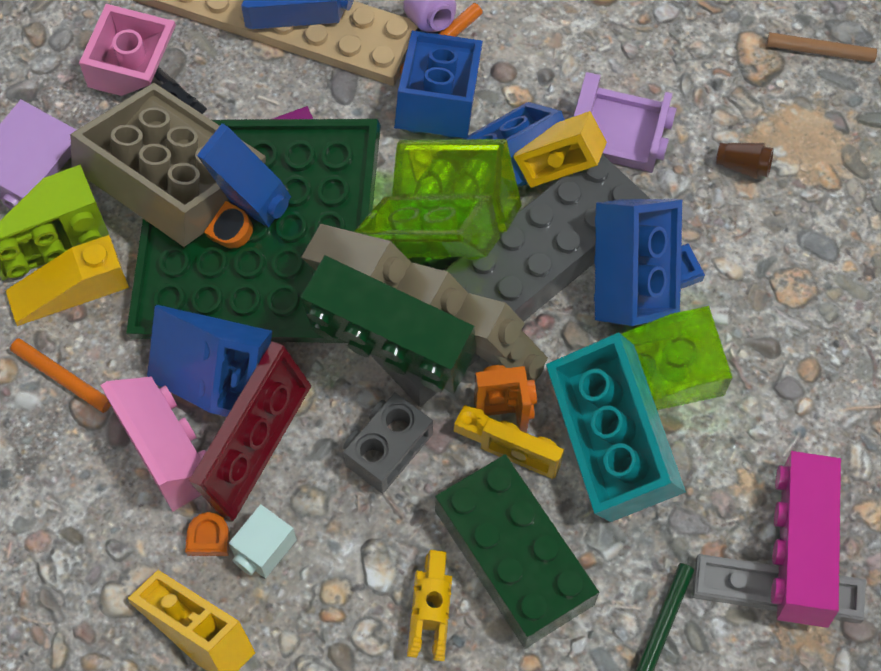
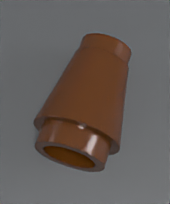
[716,143,774,180]

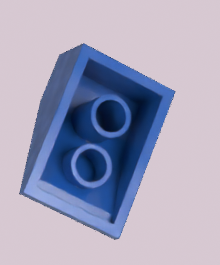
[394,30,483,139]

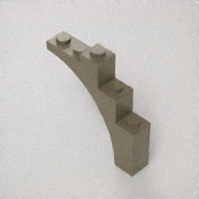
[301,224,548,382]

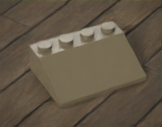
[70,83,266,247]

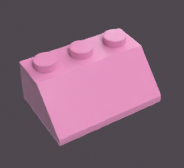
[100,376,206,512]

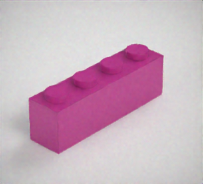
[771,451,841,628]

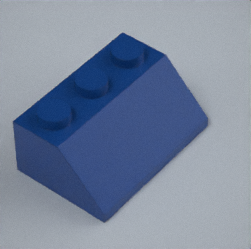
[437,102,565,205]
[594,199,683,326]

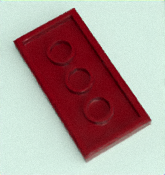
[189,342,312,521]

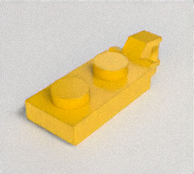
[454,405,564,479]

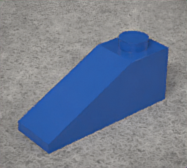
[197,123,291,228]

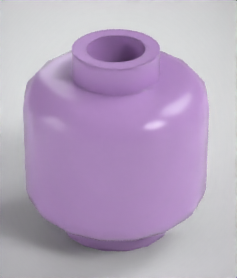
[403,0,457,33]

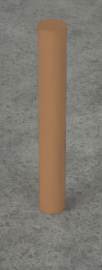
[766,32,877,63]

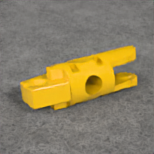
[407,550,452,662]

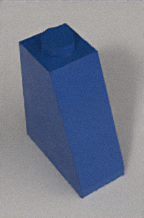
[241,0,354,29]

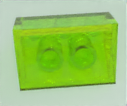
[392,139,522,232]
[354,195,500,260]

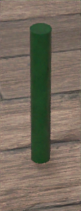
[635,563,694,671]

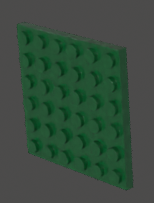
[126,119,381,343]

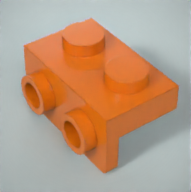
[474,365,537,433]

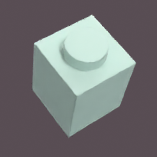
[229,504,297,579]

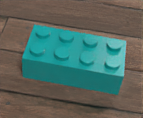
[546,332,686,522]

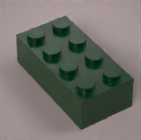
[300,255,476,394]
[435,454,599,649]

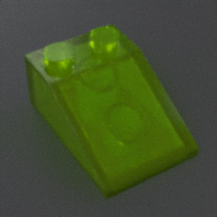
[621,306,733,410]

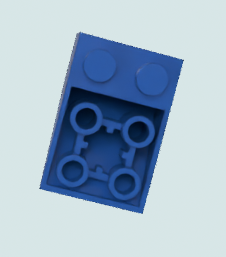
[147,305,272,417]

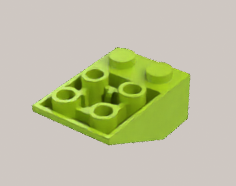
[0,165,109,281]

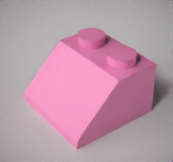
[79,4,176,96]

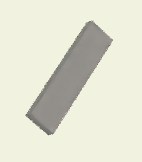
[692,554,866,624]

